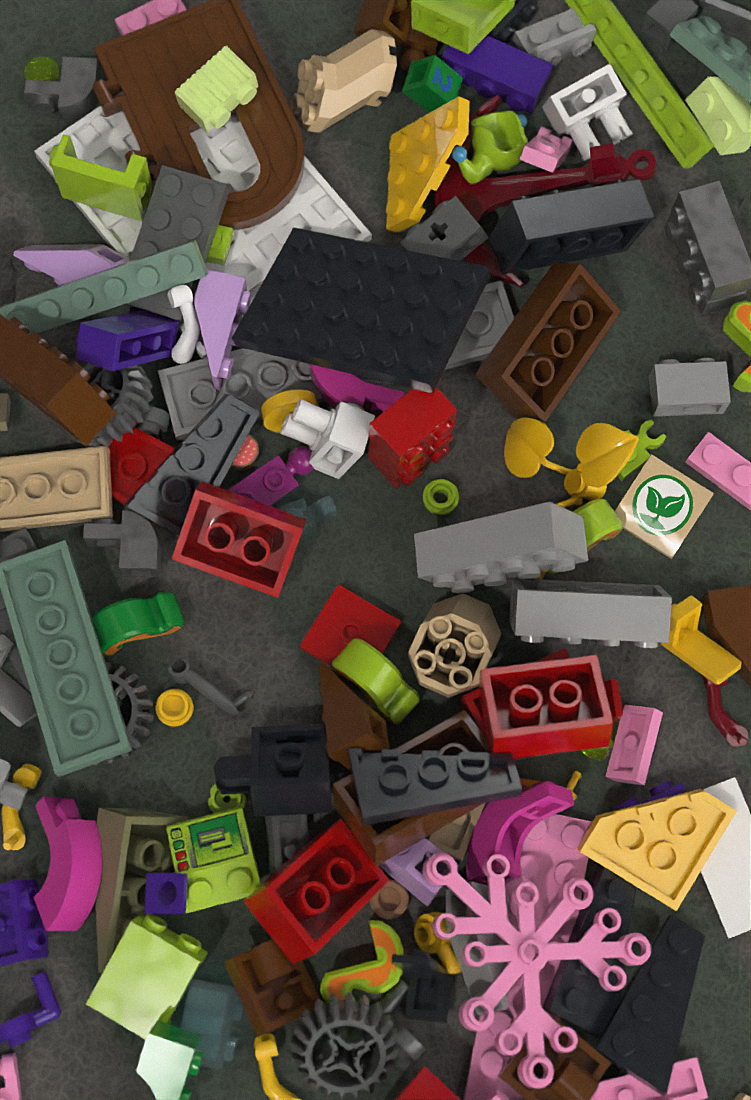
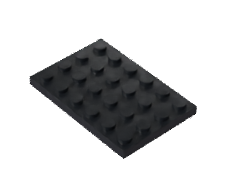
[232,227,490,393]

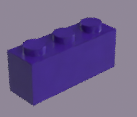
[442,36,553,114]
[76,310,179,371]

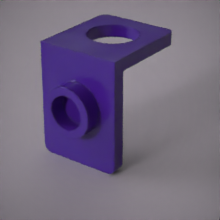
[145,873,188,915]

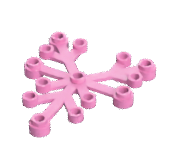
[423,853,651,1088]

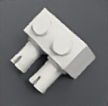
[542,64,633,161]
[280,399,375,479]

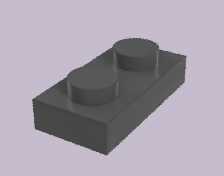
[265,814,309,876]

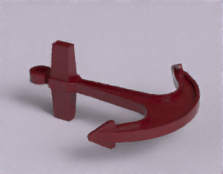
[435,95,657,289]

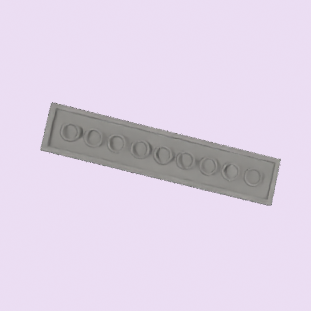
[158,280,514,441]

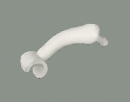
[167,284,200,364]

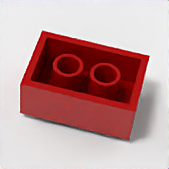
[368,387,457,489]
[172,481,307,598]
[479,655,613,758]
[243,819,390,964]

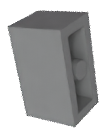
[649,358,731,417]

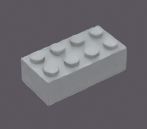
[414,502,588,593]
[509,578,672,648]

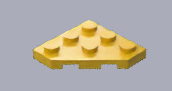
[386,96,470,233]
[576,789,737,911]

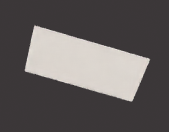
[701,777,751,938]

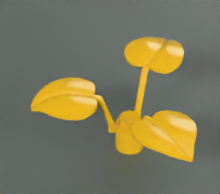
[504,418,639,580]

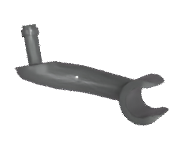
[168,658,253,716]

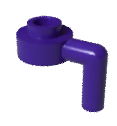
[0,972,61,1048]

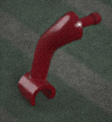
[702,675,748,747]

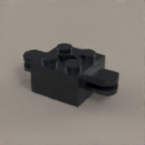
[214,723,352,817]

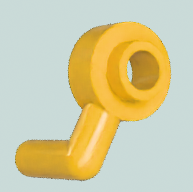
[414,912,461,974]

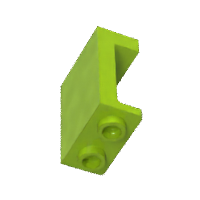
[411,0,515,54]
[49,134,153,222]
[86,914,208,1040]

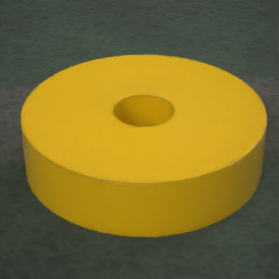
[261,389,319,433]

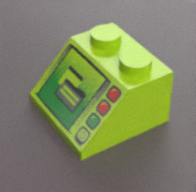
[166,806,261,913]

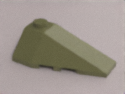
[95,808,188,974]

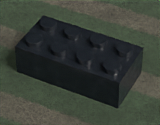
[489,179,654,275]

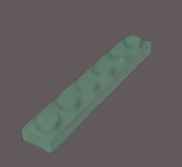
[0,239,208,335]

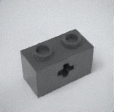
[401,196,489,261]

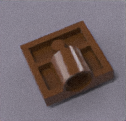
[224,939,320,1038]
[497,1011,611,1100]

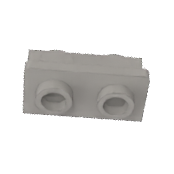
[513,8,597,66]

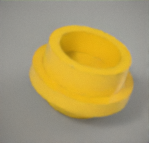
[155,689,194,727]

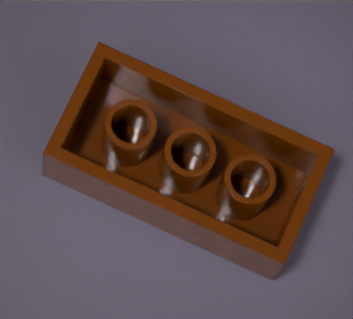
[475,263,621,423]
[0,314,117,446]
[333,710,490,866]

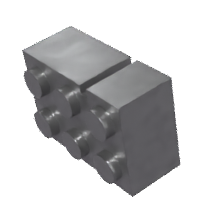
[664,181,751,315]

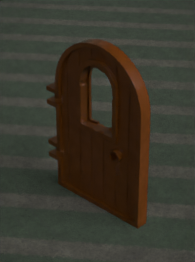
[93,0,305,230]

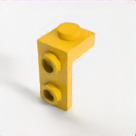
[661,595,742,685]

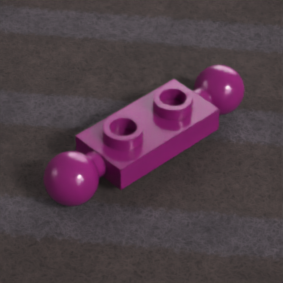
[228,446,314,506]

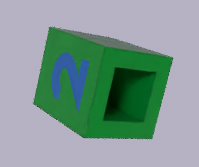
[402,55,463,113]

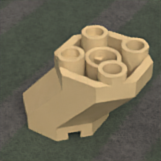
[290,29,397,133]
[408,593,501,697]

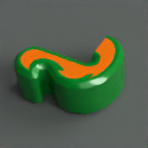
[91,591,185,656]

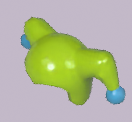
[451,111,528,184]

